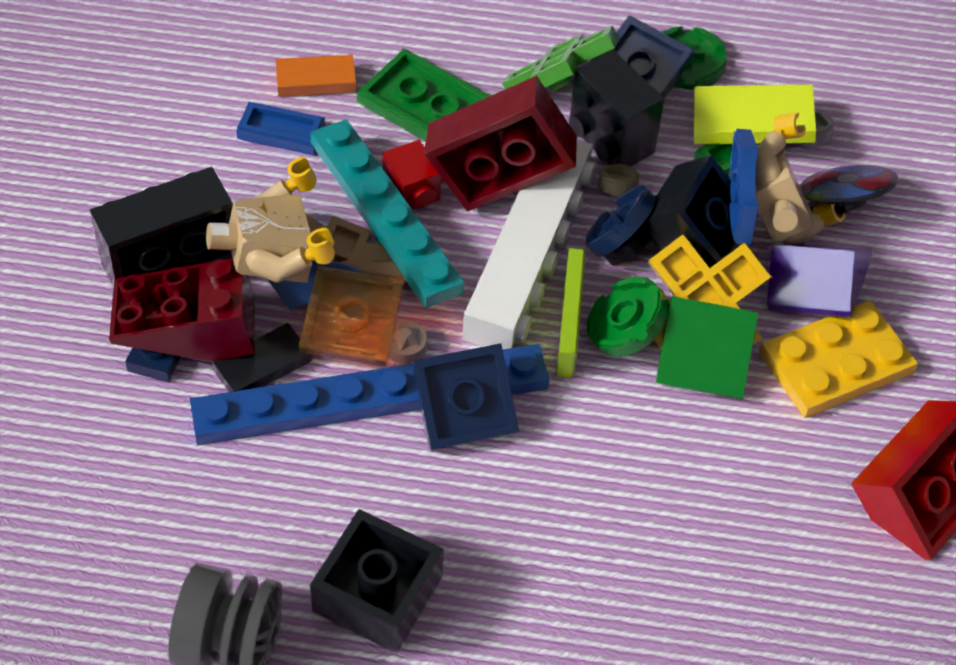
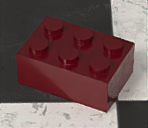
[424,75,577,212]

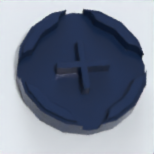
[586,186,656,257]

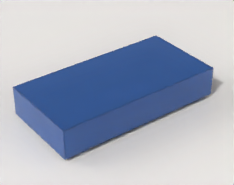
[236,102,325,156]

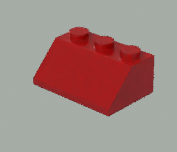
[851,400,956,560]

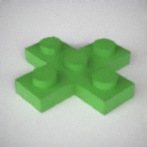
[502,25,619,91]

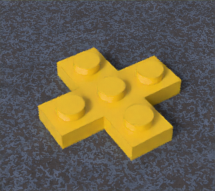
[648,235,771,350]

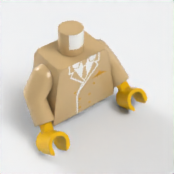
[755,113,846,245]
[206,157,335,283]

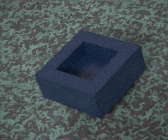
[125,348,181,383]

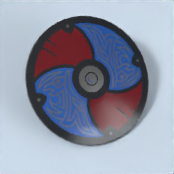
[800,165,898,214]

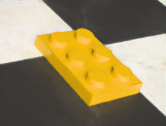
[759,300,918,419]

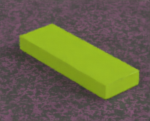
[556,248,585,379]

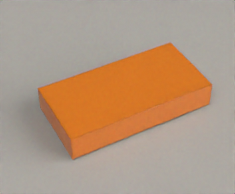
[275,54,356,97]

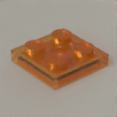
[299,265,404,367]

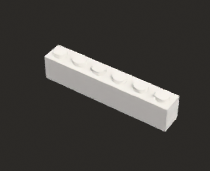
[462,140,596,349]

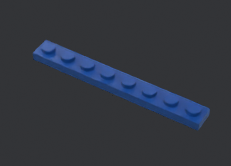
[190,344,550,445]

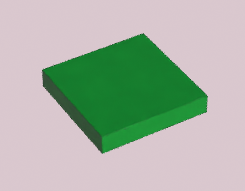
[655,296,759,400]

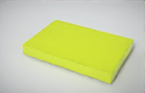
[694,84,816,145]

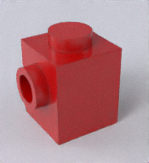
[382,139,444,210]

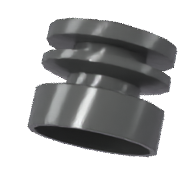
[168,563,282,665]

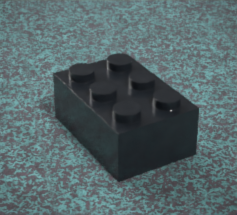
[89,166,233,288]

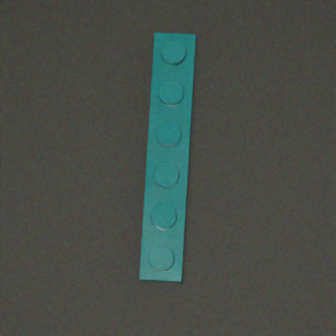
[311,119,464,309]

